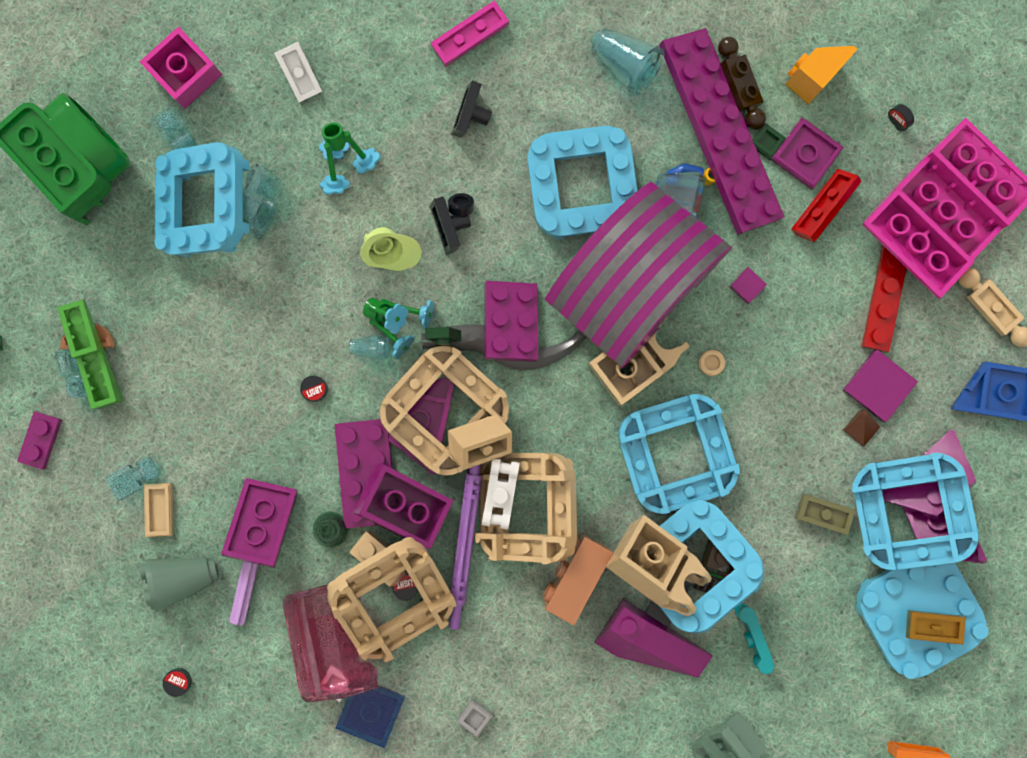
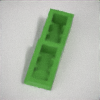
[57,299,123,410]

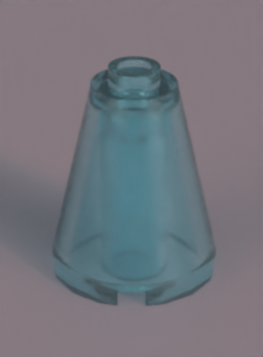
[591,28,665,95]

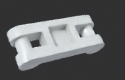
[482,459,520,530]

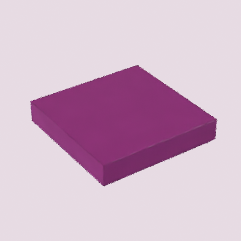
[770,117,844,190]
[843,349,918,423]

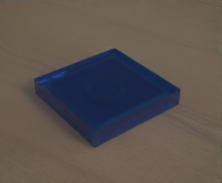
[335,676,405,748]

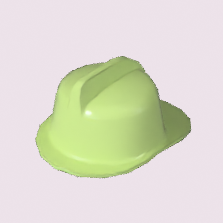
[360,227,422,271]

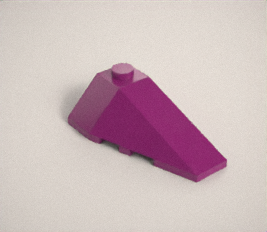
[595,598,713,678]

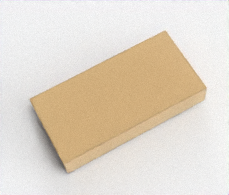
[144,483,174,537]

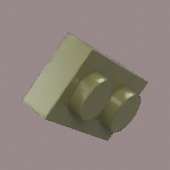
[795,493,856,535]

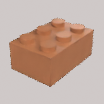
[542,532,613,625]

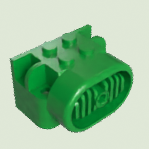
[0,93,131,226]

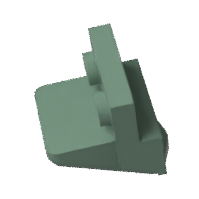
[690,713,766,758]

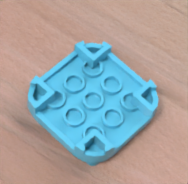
[855,563,989,679]

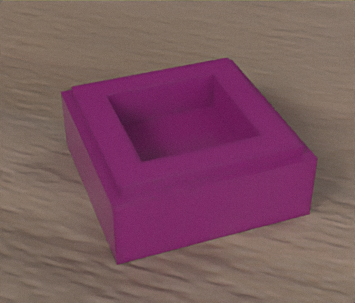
[729,267,767,304]

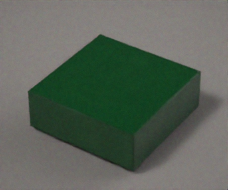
[753,123,786,160]

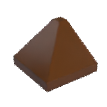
[843,410,880,447]

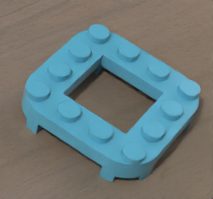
[527,126,637,239]
[155,142,250,257]
[618,394,740,514]
[852,453,979,570]
[660,500,765,634]

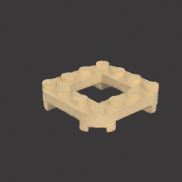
[379,346,509,475]
[475,453,577,564]
[327,537,456,662]

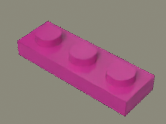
[431,0,509,67]

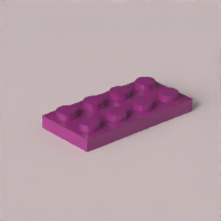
[334,419,393,529]

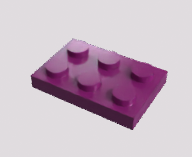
[484,281,538,362]
[221,478,298,568]

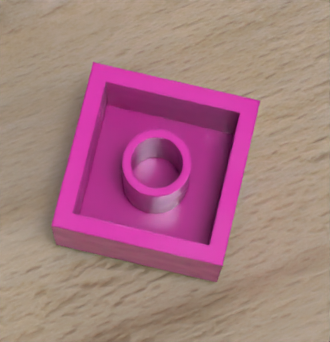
[140,26,223,109]

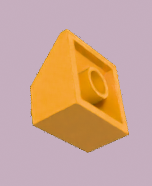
[785,46,858,104]

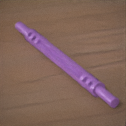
[449,464,482,630]

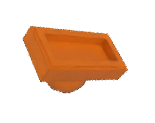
[887,741,951,758]

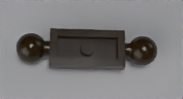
[718,37,766,129]

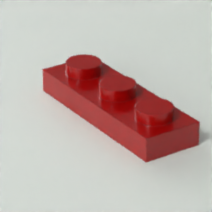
[791,169,862,243]

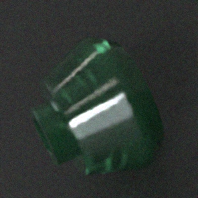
[312,511,349,548]

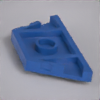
[951,362,1027,422]

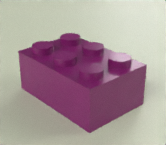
[352,464,454,549]

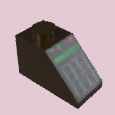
[693,539,734,593]

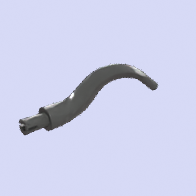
[421,324,586,370]

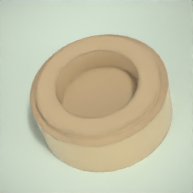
[698,350,725,376]

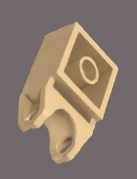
[587,317,690,406]
[606,515,712,617]

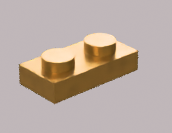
[905,610,966,645]

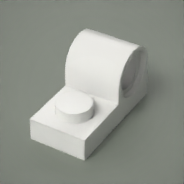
[274,42,322,102]

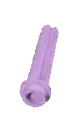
[229,561,258,625]

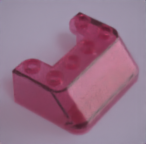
[283,585,379,703]

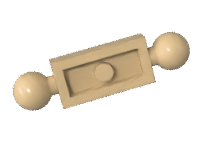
[958,268,1027,347]

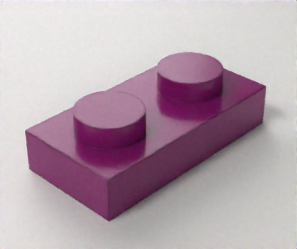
[17,411,62,469]

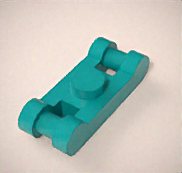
[734,603,774,674]

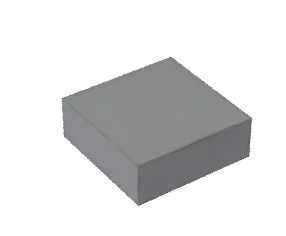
[456,699,493,738]

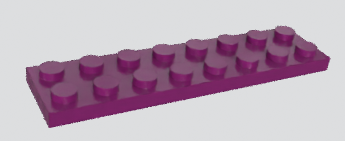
[659,28,784,235]

